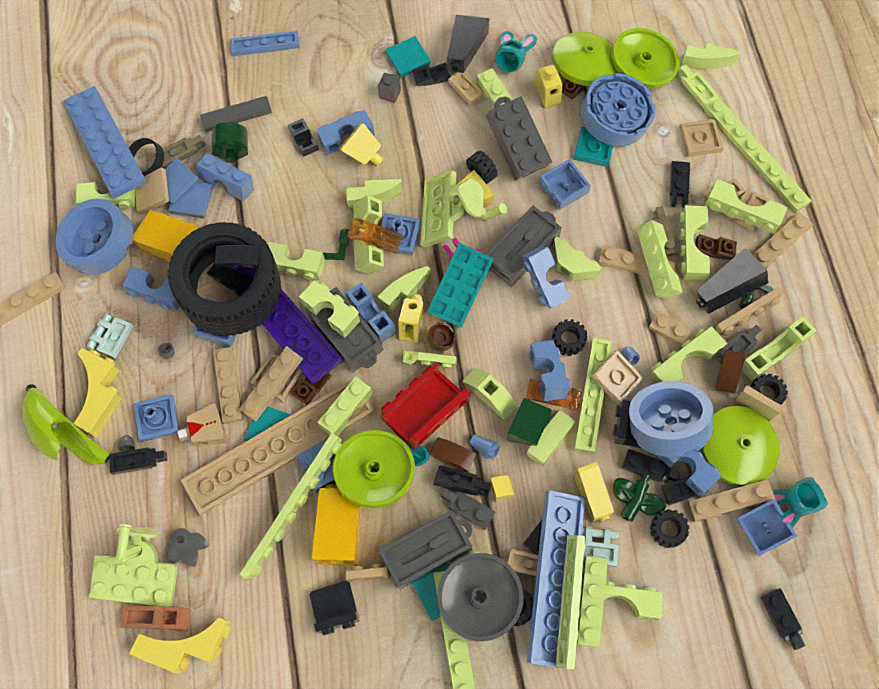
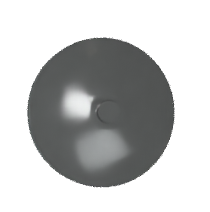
[438,553,523,642]

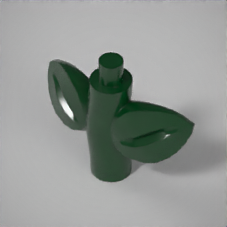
[613,474,667,522]

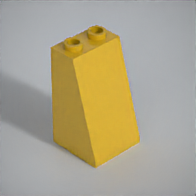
[132,210,200,263]
[312,485,361,566]

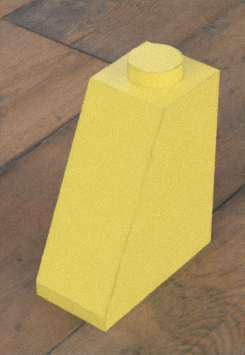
[573,462,614,523]

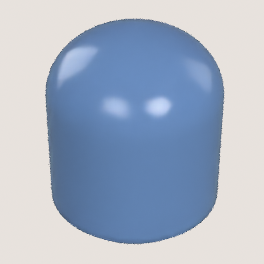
[621,347,640,366]

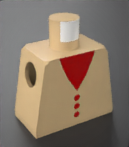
[178,403,228,447]

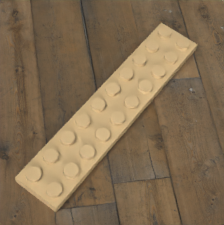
[181,378,374,515]

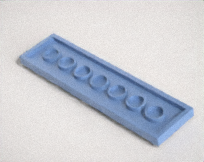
[63,86,147,199]
[527,490,585,668]

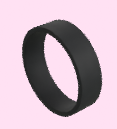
[129,138,164,176]

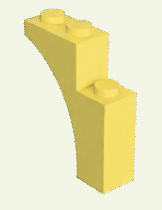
[73,348,122,438]
[129,617,231,674]

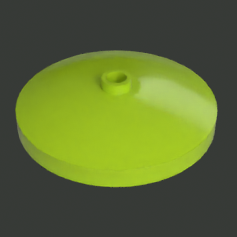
[611,28,680,89]
[552,32,618,86]
[700,406,779,486]
[333,430,415,508]

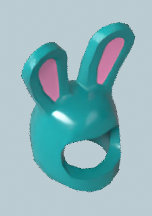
[495,31,537,72]
[761,477,828,528]

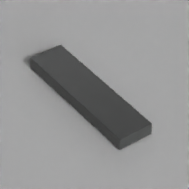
[200,96,272,132]

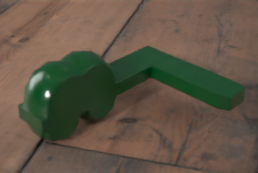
[323,228,350,260]
[739,285,774,309]

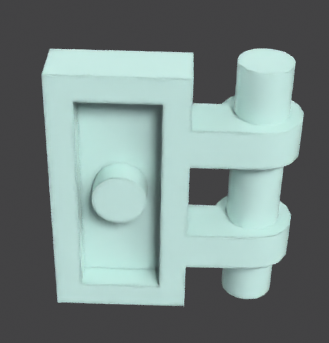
[86,314,134,359]
[582,526,619,567]

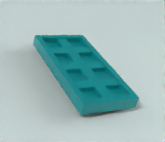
[427,243,494,328]

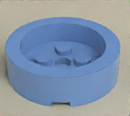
[581,73,656,146]
[55,199,134,275]
[629,381,713,457]

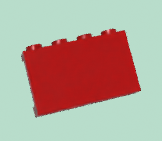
[380,363,471,451]

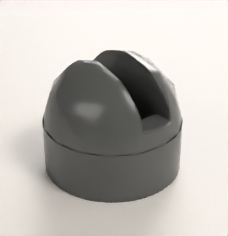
[158,342,175,359]
[118,435,135,452]

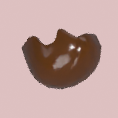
[427,323,456,352]

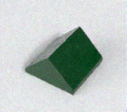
[507,398,552,446]

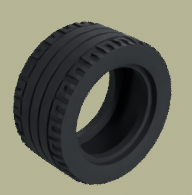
[168,222,281,336]

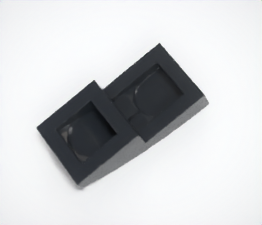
[412,62,451,86]
[287,118,319,157]
[214,245,258,268]
[207,264,250,294]

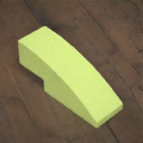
[681,43,740,69]
[347,179,402,209]
[377,266,431,312]
[526,410,576,467]

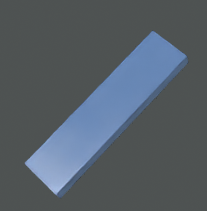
[230,31,300,56]

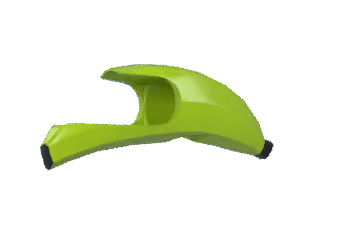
[22,384,111,465]

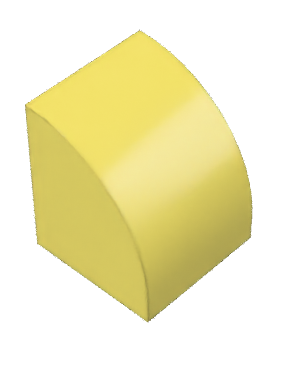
[490,475,515,502]

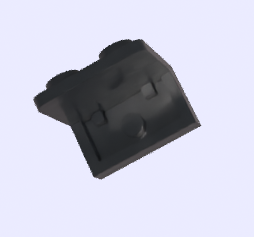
[612,399,643,449]
[310,581,360,636]

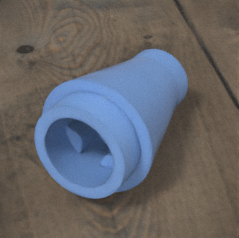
[469,434,500,460]

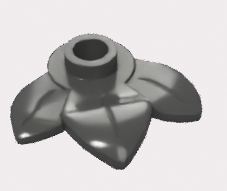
[167,528,209,566]

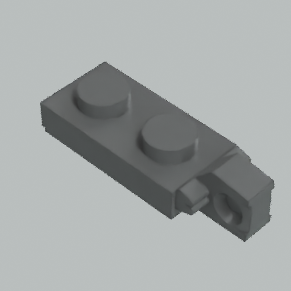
[715,325,762,364]
[440,488,495,530]

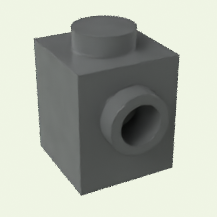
[378,72,401,103]

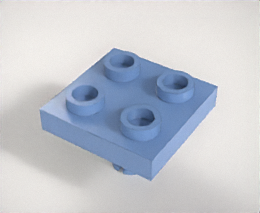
[376,213,421,255]
[134,394,180,442]

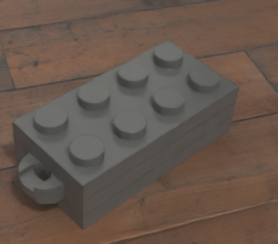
[486,96,552,181]
[485,205,562,287]
[305,287,384,373]
[379,510,472,590]

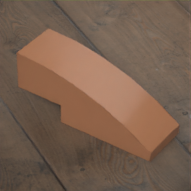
[120,606,191,630]

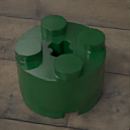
[212,122,248,163]

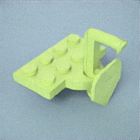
[420,170,507,248]
[89,524,178,607]

